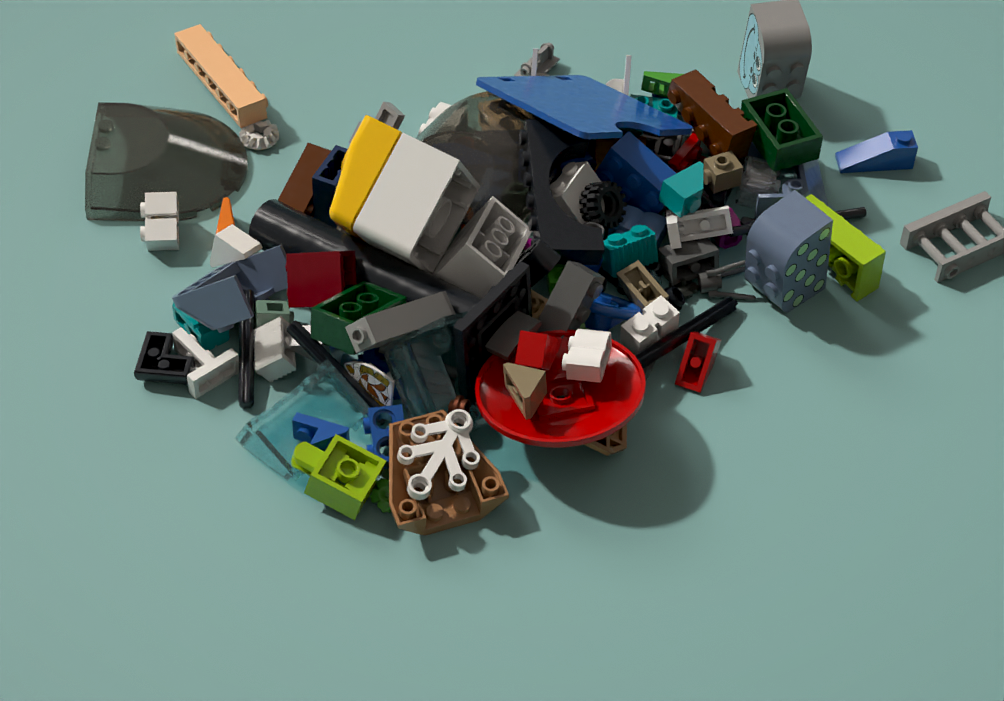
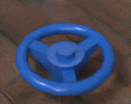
[585,292,643,332]

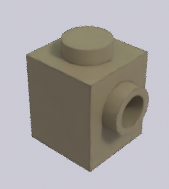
[703,151,743,194]

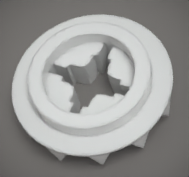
[239,120,279,150]

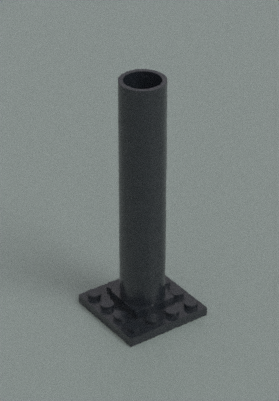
[249,199,532,408]

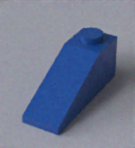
[835,130,918,173]

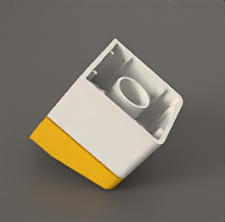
[329,115,481,275]

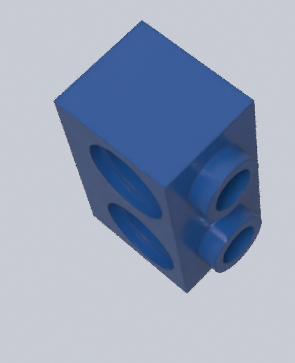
[363,404,404,469]

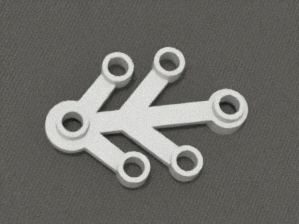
[397,409,480,500]

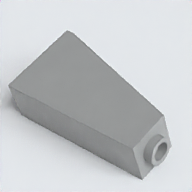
[345,291,456,353]

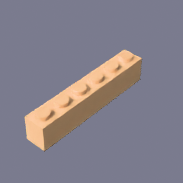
[174,24,268,128]

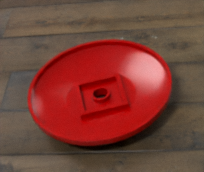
[475,330,646,448]

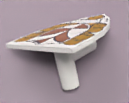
[344,361,403,407]

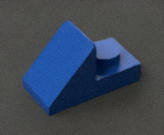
[292,412,350,452]

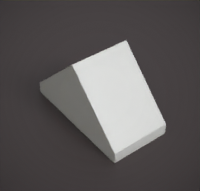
[210,224,263,267]

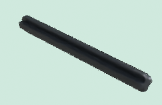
[635,296,738,368]

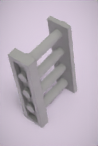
[900,191,1004,283]

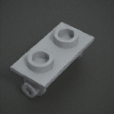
[514,42,560,76]

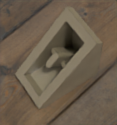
[616,260,669,309]
[503,363,547,420]

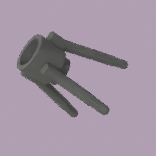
[697,260,756,301]

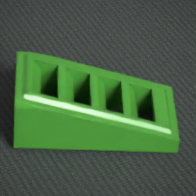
[641,71,683,98]

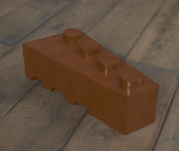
[667,69,757,159]

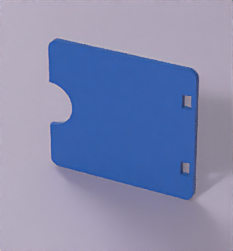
[476,75,693,139]

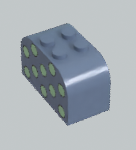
[745,190,833,312]

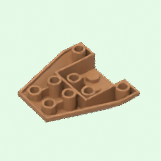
[389,410,509,536]

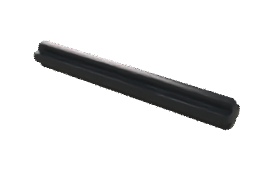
[238,289,255,408]
[286,320,387,426]

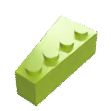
[805,194,886,302]

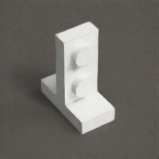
[666,206,733,249]
[172,327,239,399]

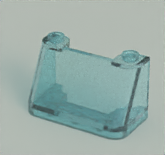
[235,359,370,481]

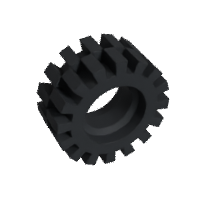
[579,181,627,229]

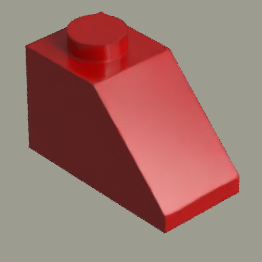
[515,330,562,371]
[675,332,722,393]

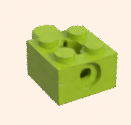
[291,434,386,520]

